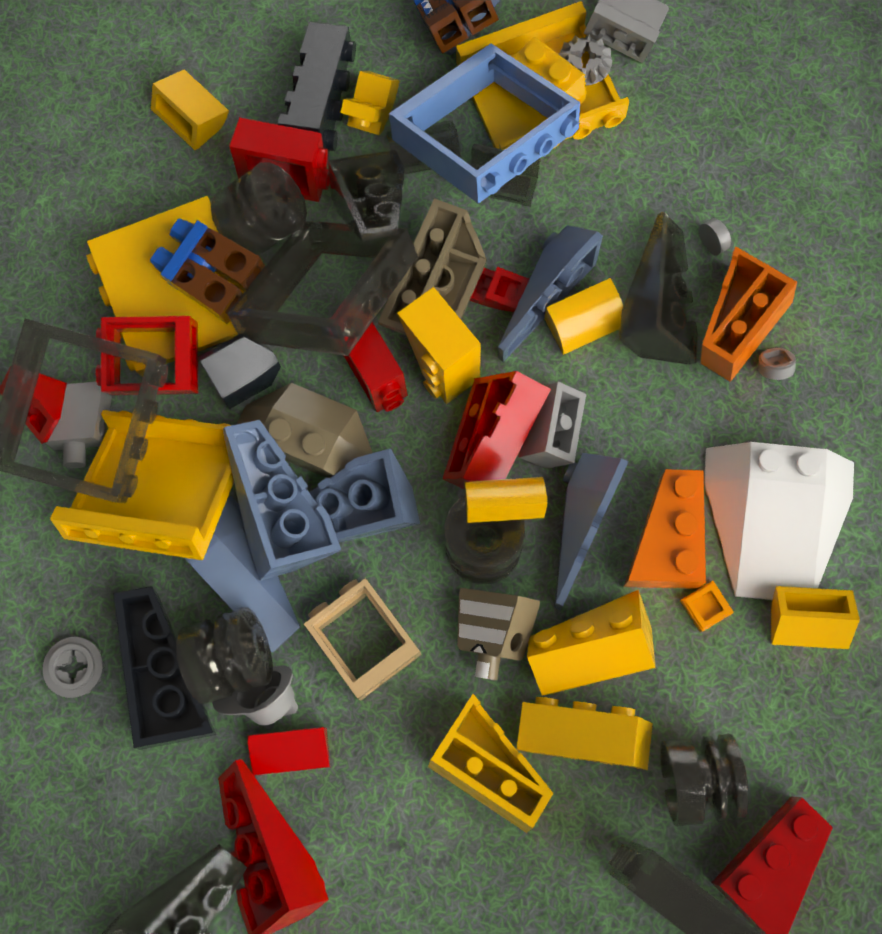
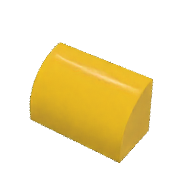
[151,70,229,150]
[544,278,627,355]
[464,477,548,523]
[771,586,860,649]

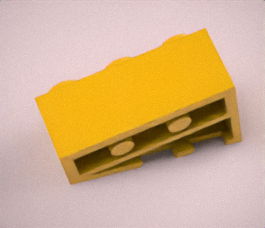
[397,287,481,404]
[527,589,655,696]
[428,694,553,833]
[516,697,653,770]

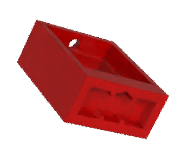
[229,117,331,202]
[328,301,408,412]
[96,316,198,395]

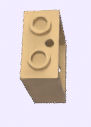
[304,578,421,701]

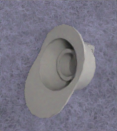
[212,665,298,725]

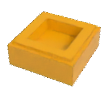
[680,581,734,633]

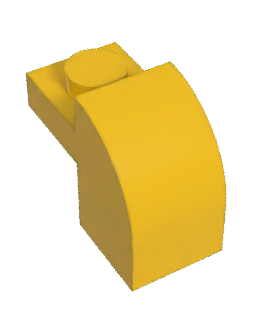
[340,71,400,135]

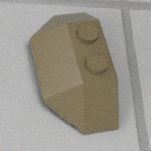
[378,198,487,335]
[236,383,373,478]

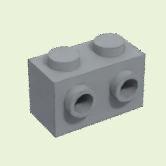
[518,382,586,469]

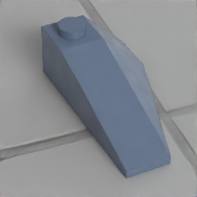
[498,225,603,362]
[223,420,341,581]
[309,449,420,543]
[554,453,629,611]
[185,496,300,653]

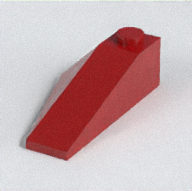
[218,759,329,934]

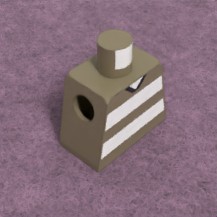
[457,588,540,680]

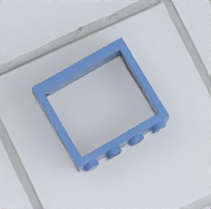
[389,43,580,203]

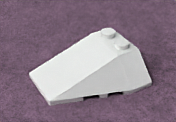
[704,442,854,600]

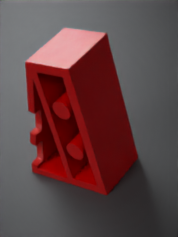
[443,371,551,490]
[711,797,833,934]

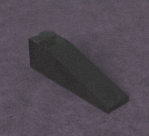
[619,212,698,365]
[102,844,247,934]

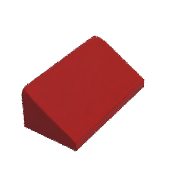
[247,727,330,775]

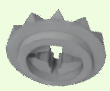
[559,34,612,85]
[43,637,105,698]

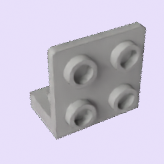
[583,0,669,63]

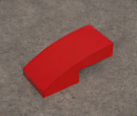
[470,267,530,312]

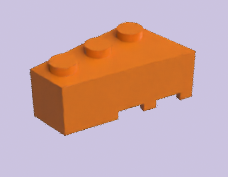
[700,246,797,382]
[624,469,706,589]

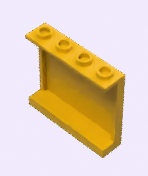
[456,1,629,155]
[86,196,263,378]
[50,410,234,560]

